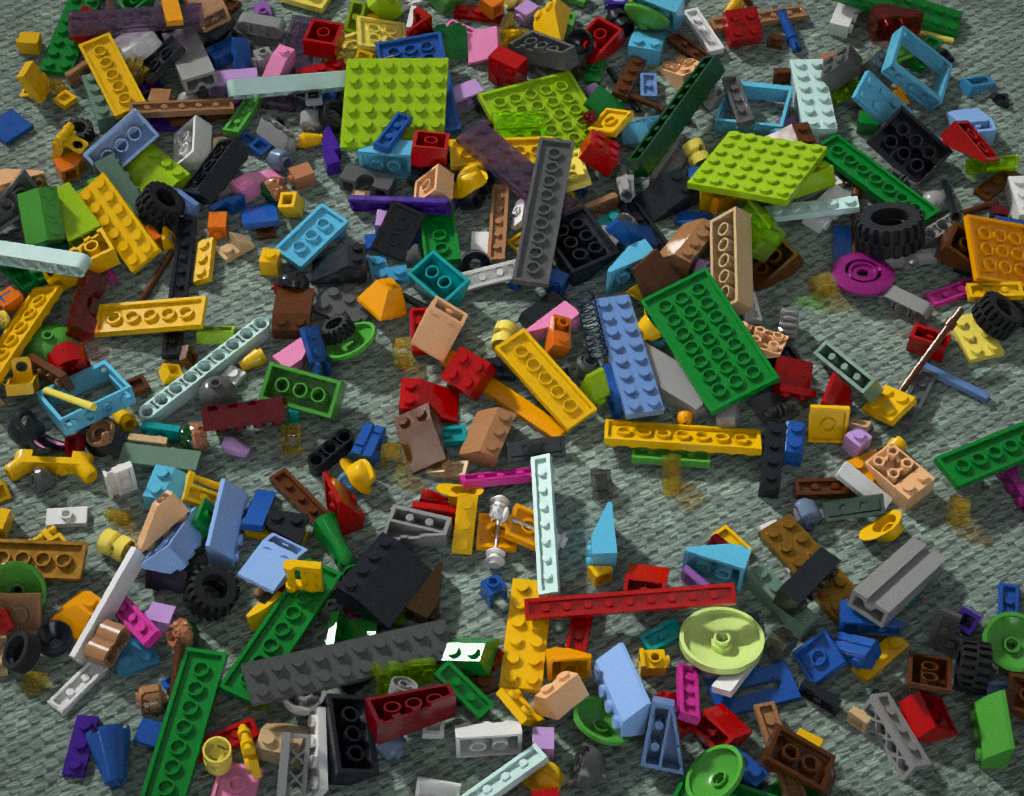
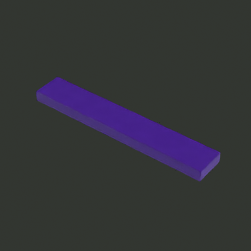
[347,195,453,215]

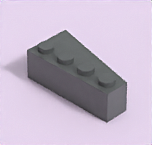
[508,30,579,71]
[0,168,38,232]

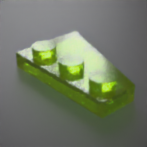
[370,657,438,696]

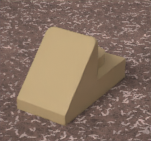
[216,232,256,264]

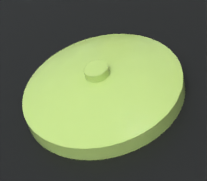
[679,607,765,675]

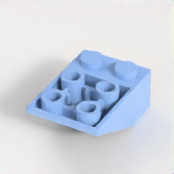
[945,108,997,145]
[237,533,308,594]

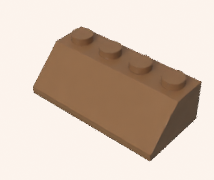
[660,218,710,278]

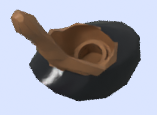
[79,416,125,457]

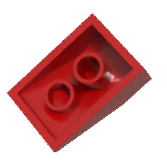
[582,15,625,65]
[940,120,1000,163]
[399,378,459,424]
[322,471,365,536]

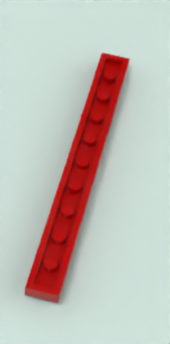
[524,582,737,621]

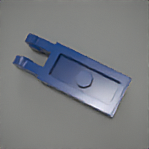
[299,325,333,376]

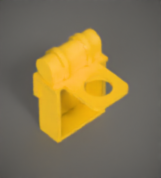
[16,60,52,104]
[51,122,88,160]
[5,357,40,397]

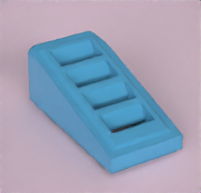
[958,75,996,97]

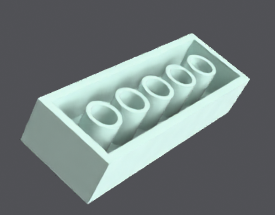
[788,59,838,143]

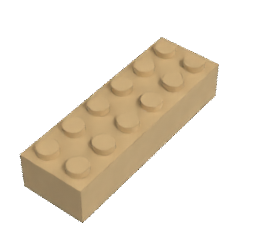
[710,206,754,316]

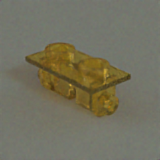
[661,454,682,495]

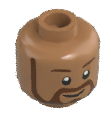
[135,684,167,714]

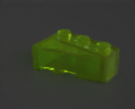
[742,200,786,263]

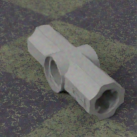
[616,164,635,203]
[882,248,938,270]

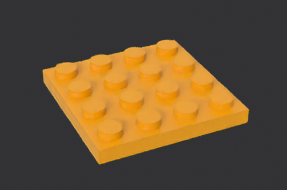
[963,214,1024,290]

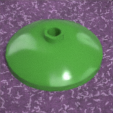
[624,3,670,31]
[325,321,377,361]
[23,323,79,362]
[0,561,47,609]
[982,612,1024,673]
[572,695,632,746]
[685,744,745,796]

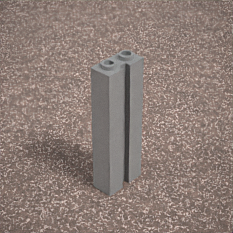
[162,25,219,95]
[603,341,707,420]
[847,537,948,628]

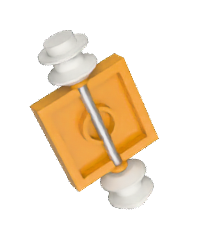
[476,495,517,569]
[489,503,568,552]

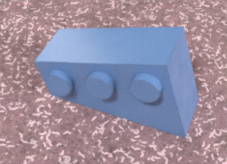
[640,696,685,775]

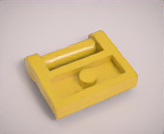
[181,470,220,508]
[283,559,324,593]
[496,687,545,727]

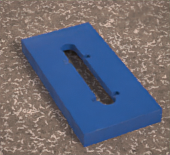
[705,661,801,716]

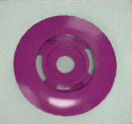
[830,253,895,297]

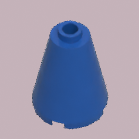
[86,724,131,789]

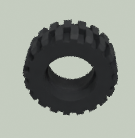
[855,202,925,259]

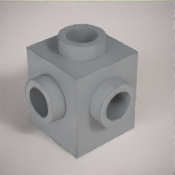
[251,46,273,75]

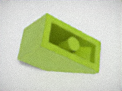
[344,0,371,33]
[579,367,610,407]

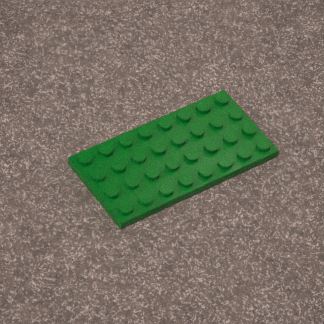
[640,267,780,416]

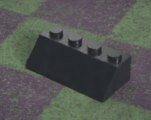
[182,137,251,205]
[321,693,380,786]

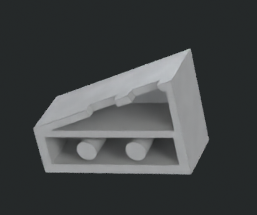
[384,504,453,548]

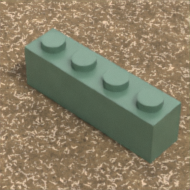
[81,73,116,134]
[93,154,143,221]
[813,340,884,404]
[118,442,203,476]
[744,562,819,641]

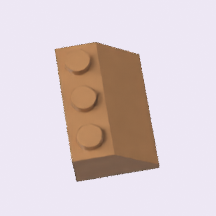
[458,407,517,470]

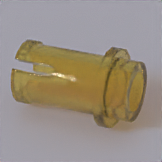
[104,506,132,526]

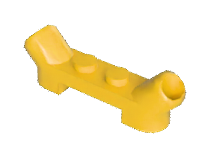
[5,449,98,484]

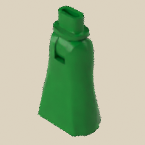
[313,512,356,577]

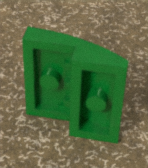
[583,84,625,118]
[1,266,47,292]

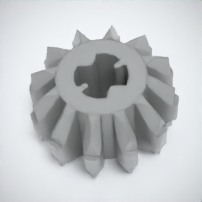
[778,307,799,339]

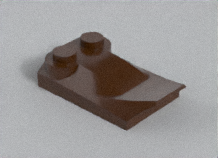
[761,723,836,796]

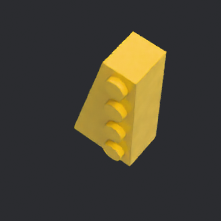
[42,227,121,290]

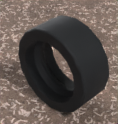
[318,99,343,134]
[2,631,41,674]

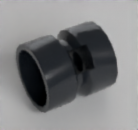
[605,8,634,37]

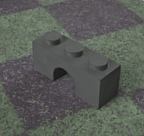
[339,164,396,196]

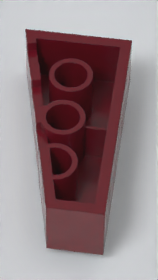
[201,396,290,433]
[365,683,456,745]

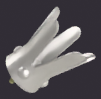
[703,86,726,111]

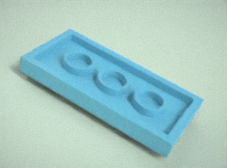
[851,70,914,126]
[274,203,349,271]

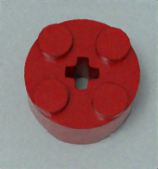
[47,341,91,376]

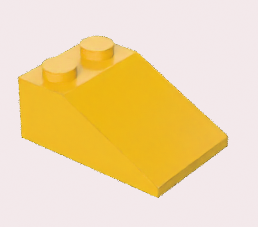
[533,0,571,41]

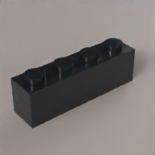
[758,421,786,499]
[772,547,841,617]

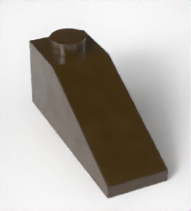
[406,562,443,624]

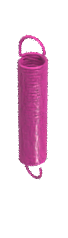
[105,268,119,290]

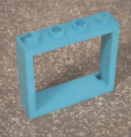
[881,25,953,111]
[715,81,793,136]
[35,360,137,436]

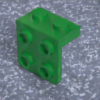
[432,23,468,60]
[325,611,379,645]

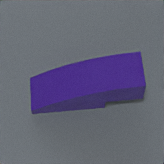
[322,126,342,176]

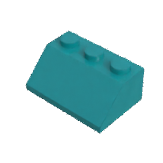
[407,250,471,307]

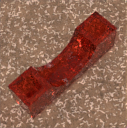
[65,270,108,343]

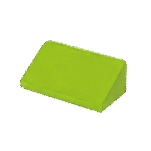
[196,326,236,344]

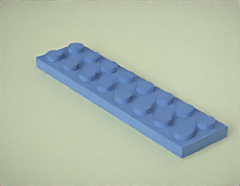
[592,294,665,420]

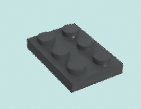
[313,285,373,323]

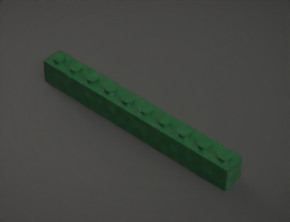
[626,54,726,178]

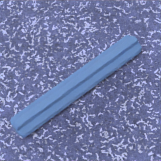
[923,363,991,403]

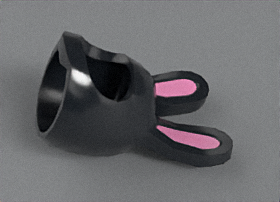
[7,407,65,454]

